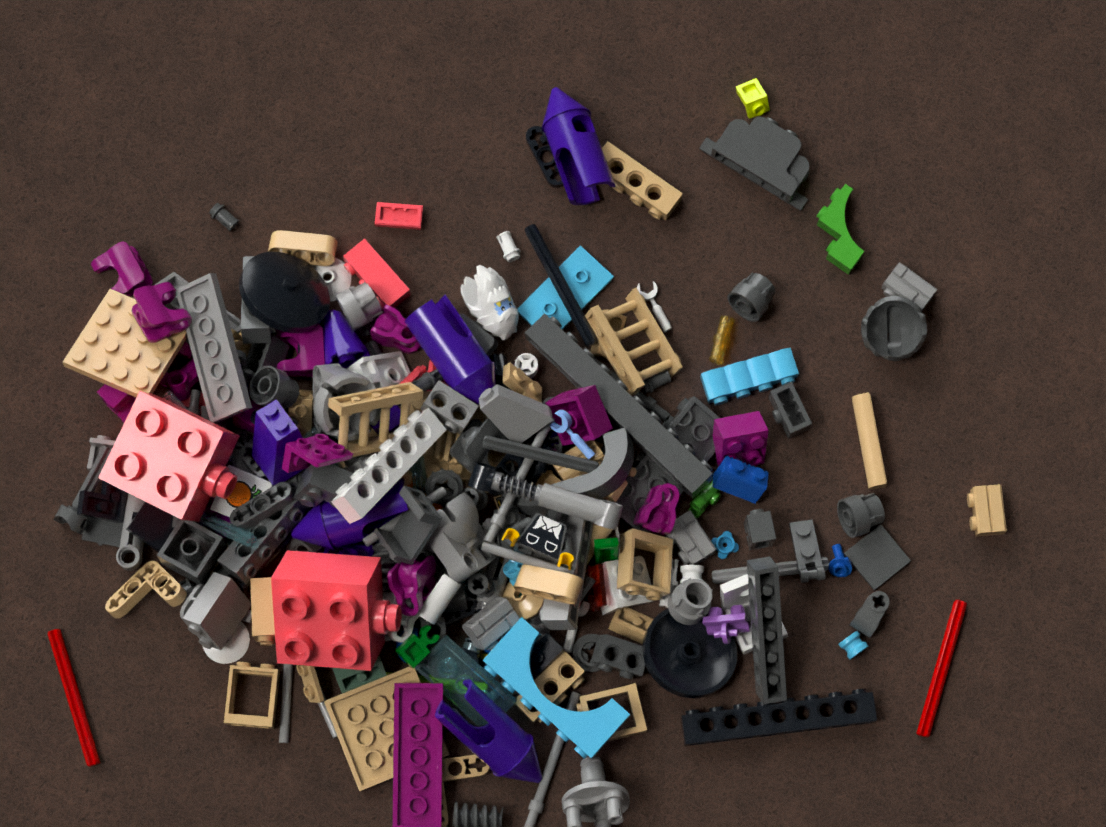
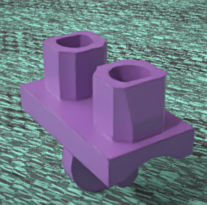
[702,605,750,644]

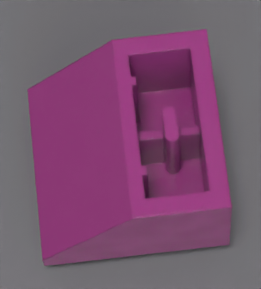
[712,411,769,467]

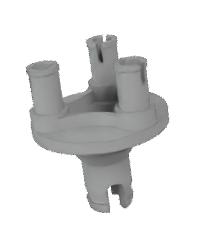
[562,756,630,827]

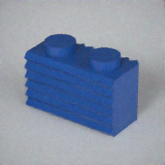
[712,456,769,504]

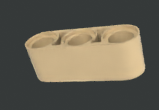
[268,230,338,266]
[513,564,584,605]

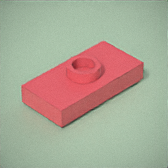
[375,202,423,230]

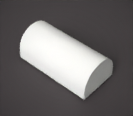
[418,574,462,625]

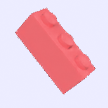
[343,238,411,310]

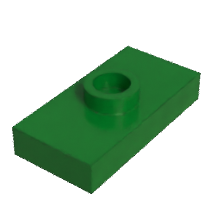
[594,538,619,567]

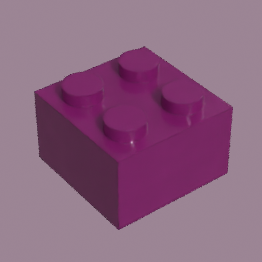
[545,385,613,446]

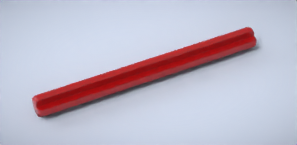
[917,600,967,738]
[48,629,100,767]

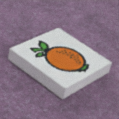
[210,465,272,521]

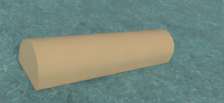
[852,392,887,490]

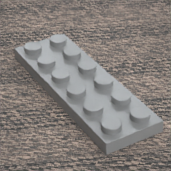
[176,273,252,424]

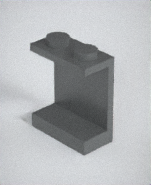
[374,486,443,565]

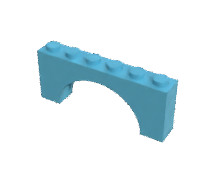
[483,617,630,759]

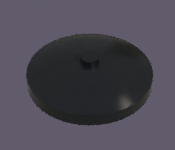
[239,251,330,333]
[642,609,737,698]

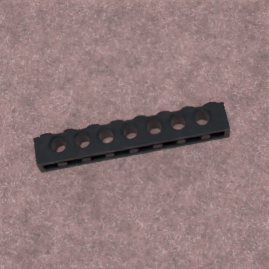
[681,689,877,746]

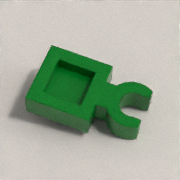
[395,625,440,669]

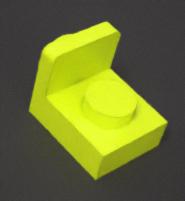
[736,78,770,119]

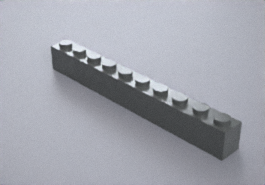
[525,313,713,499]

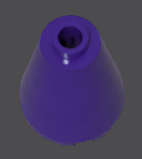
[320,310,370,369]

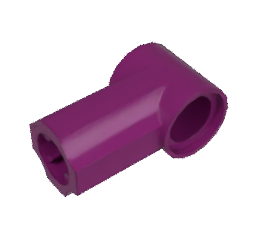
[166,357,199,401]

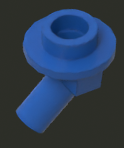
[828,544,852,577]

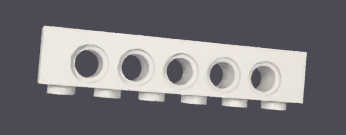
[331,408,447,524]

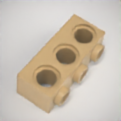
[513,651,585,724]

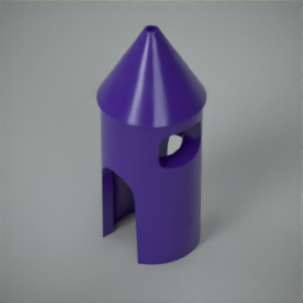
[542,87,616,205]
[404,295,496,405]
[291,477,408,551]
[435,679,542,783]

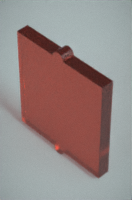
[584,564,607,612]

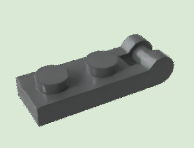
[789,519,825,583]

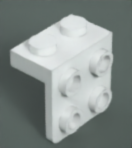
[590,556,653,615]

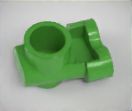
[689,481,721,518]

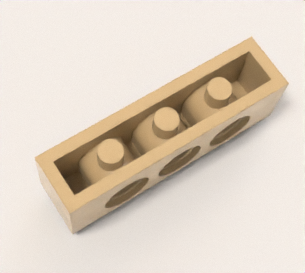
[602,141,683,221]

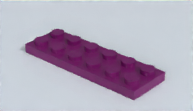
[392,683,443,827]

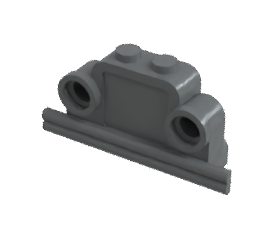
[699,117,809,211]

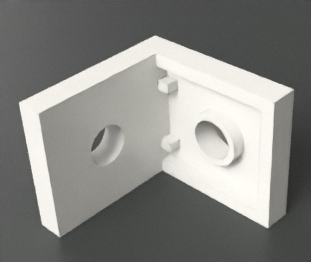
[347,351,411,388]
[720,574,788,655]

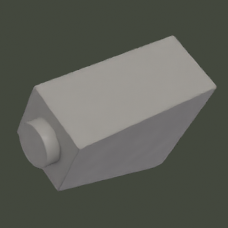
[479,384,553,443]

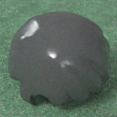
[861,296,927,361]

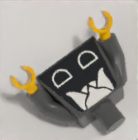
[501,509,574,570]

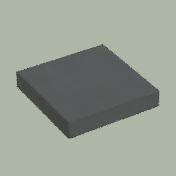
[844,524,911,591]

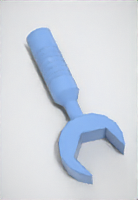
[550,410,595,460]

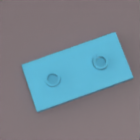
[518,245,614,330]

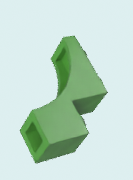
[816,184,864,275]

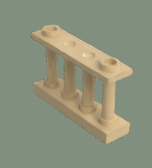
[585,288,683,396]
[328,382,423,457]

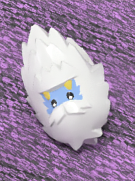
[461,265,519,340]

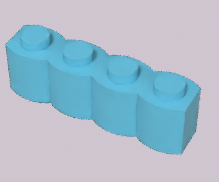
[700,347,799,405]

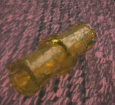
[709,316,735,365]

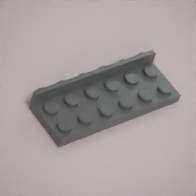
[607,396,720,533]

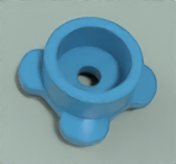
[711,531,739,559]

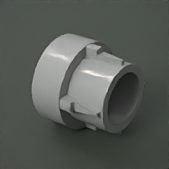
[335,282,382,330]
[668,578,713,625]

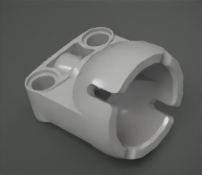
[313,363,381,441]
[424,492,497,583]

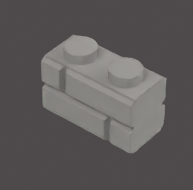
[881,262,937,311]
[665,511,716,565]
[462,597,520,650]

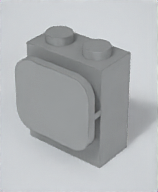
[180,572,251,650]

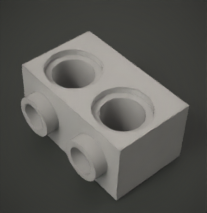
[420,380,478,434]

